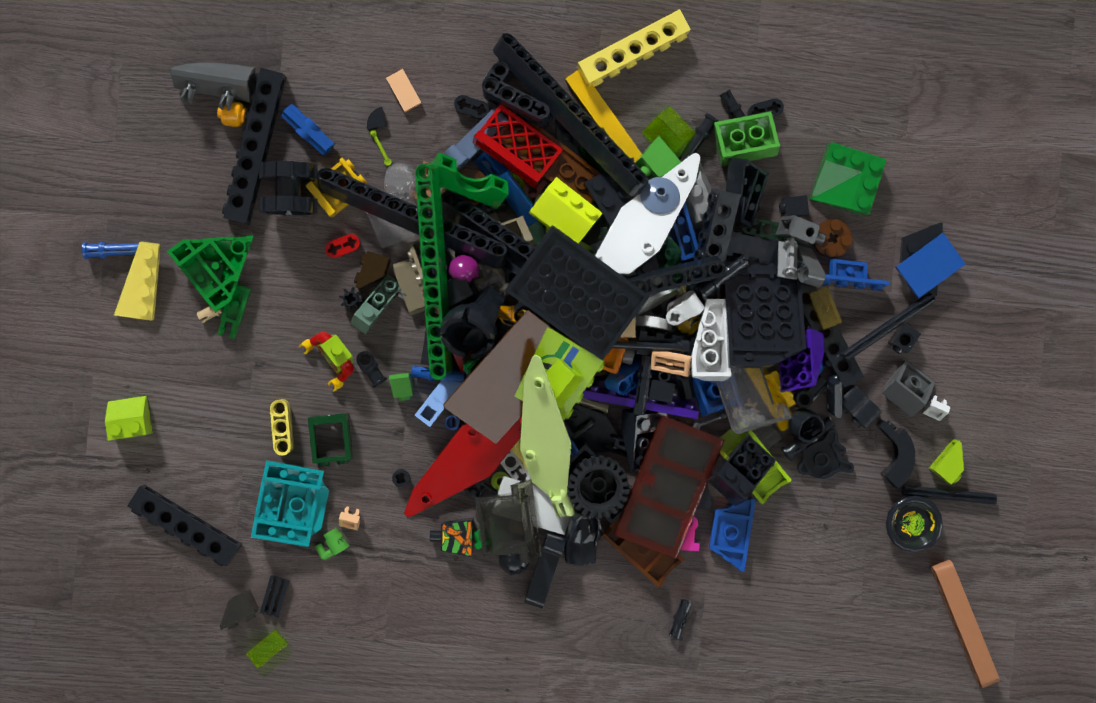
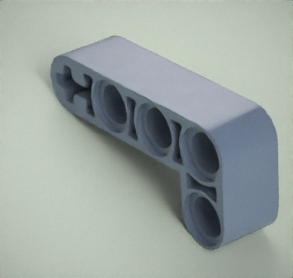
[444,106,508,170]

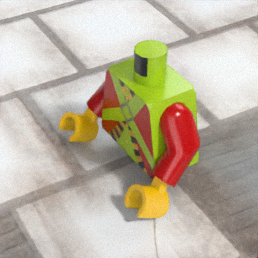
[299,331,354,391]

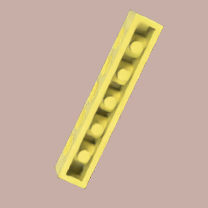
[577,9,691,87]

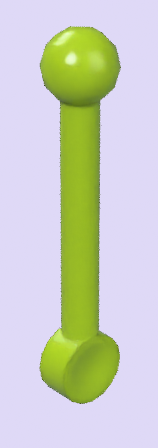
[370,129,392,166]

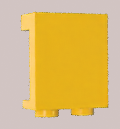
[306,158,367,218]

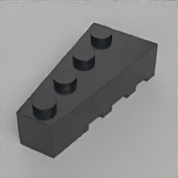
[636,326,696,362]

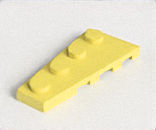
[114,242,161,321]

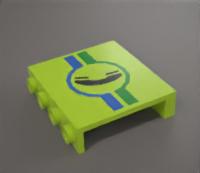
[514,319,605,421]

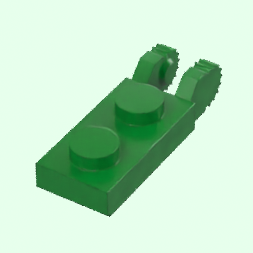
[218,284,252,339]

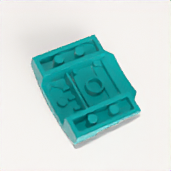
[251,460,329,547]

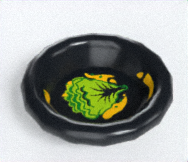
[885,495,943,553]

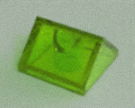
[642,106,696,154]

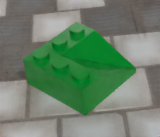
[810,142,887,217]

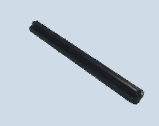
[841,293,936,361]

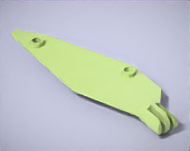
[520,355,575,517]

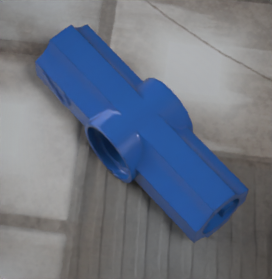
[281,104,335,156]

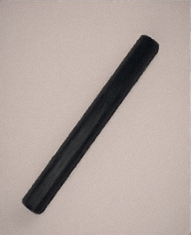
[901,485,997,505]

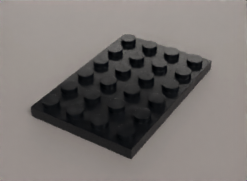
[505,225,650,361]

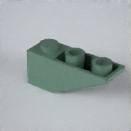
[350,274,400,335]

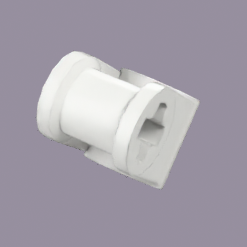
[666,291,705,325]

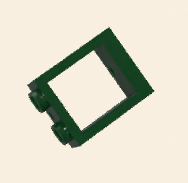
[308,413,353,467]

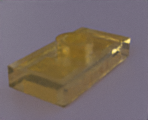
[809,286,842,330]

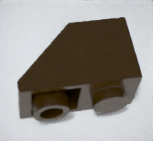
[354,251,391,289]

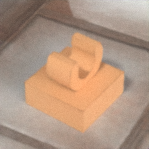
[339,506,360,531]

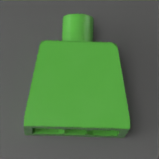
[635,136,681,180]

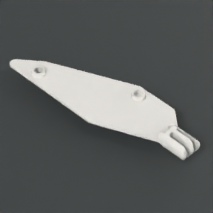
[595,153,700,274]

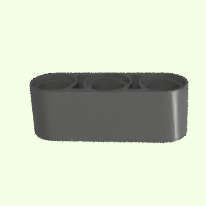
[797,244,825,287]

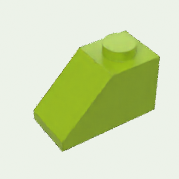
[929,439,964,485]

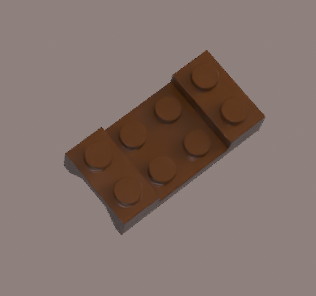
[602,508,685,588]

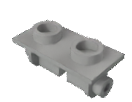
[777,237,798,279]

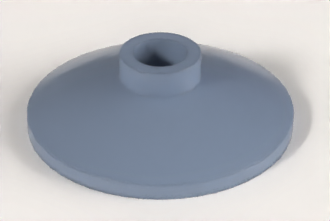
[640,177,680,214]

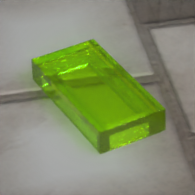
[246,629,288,669]

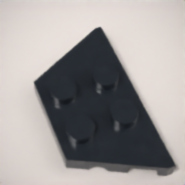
[898,222,943,296]

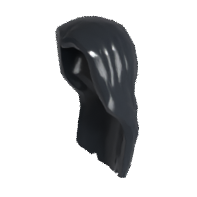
[564,510,602,566]

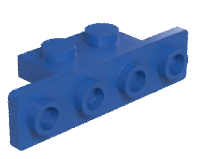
[823,259,890,291]

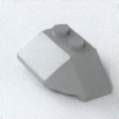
[678,162,722,234]

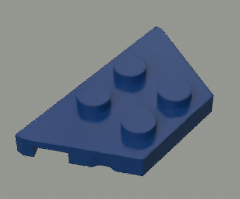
[709,498,756,572]

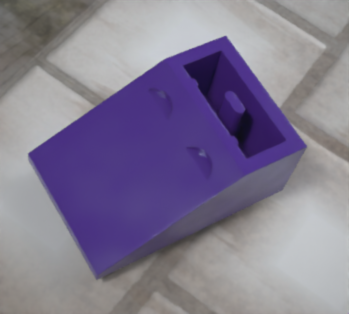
[779,329,824,393]

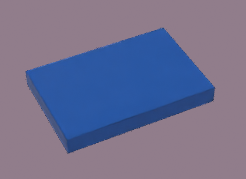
[895,233,965,298]

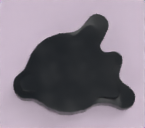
[797,429,854,479]

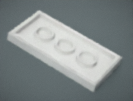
[492,476,574,535]

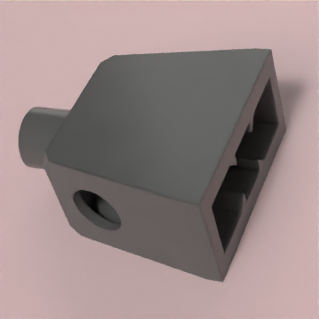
[776,215,826,245]

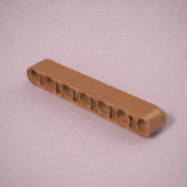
[931,560,1000,688]

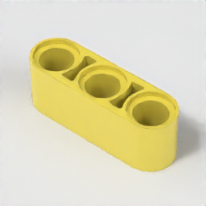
[270,399,294,456]

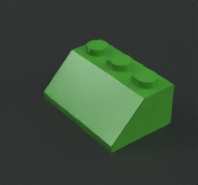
[714,112,780,167]

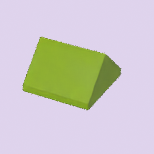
[546,359,584,408]

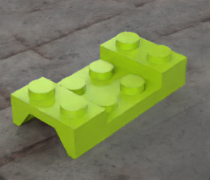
[712,420,792,504]

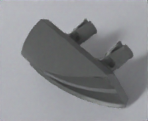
[170,63,256,111]

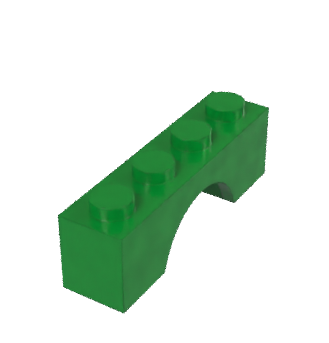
[428,152,508,209]

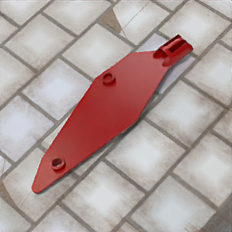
[404,416,522,517]

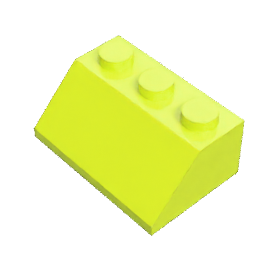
[529,177,602,244]

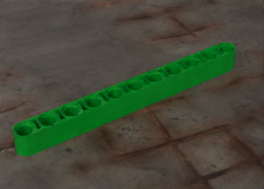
[415,162,453,380]

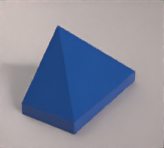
[475,152,510,176]

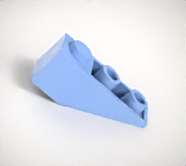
[415,380,463,427]

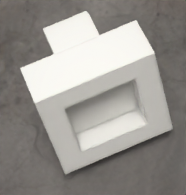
[923,395,950,421]

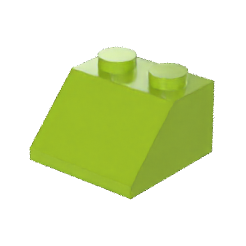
[105,396,153,441]

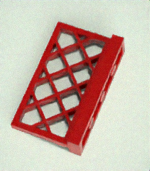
[472,104,563,188]

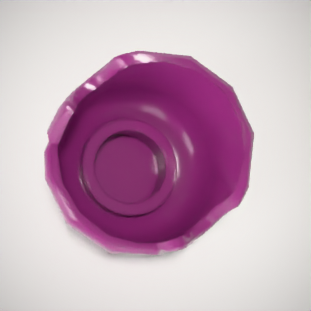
[449,255,479,282]

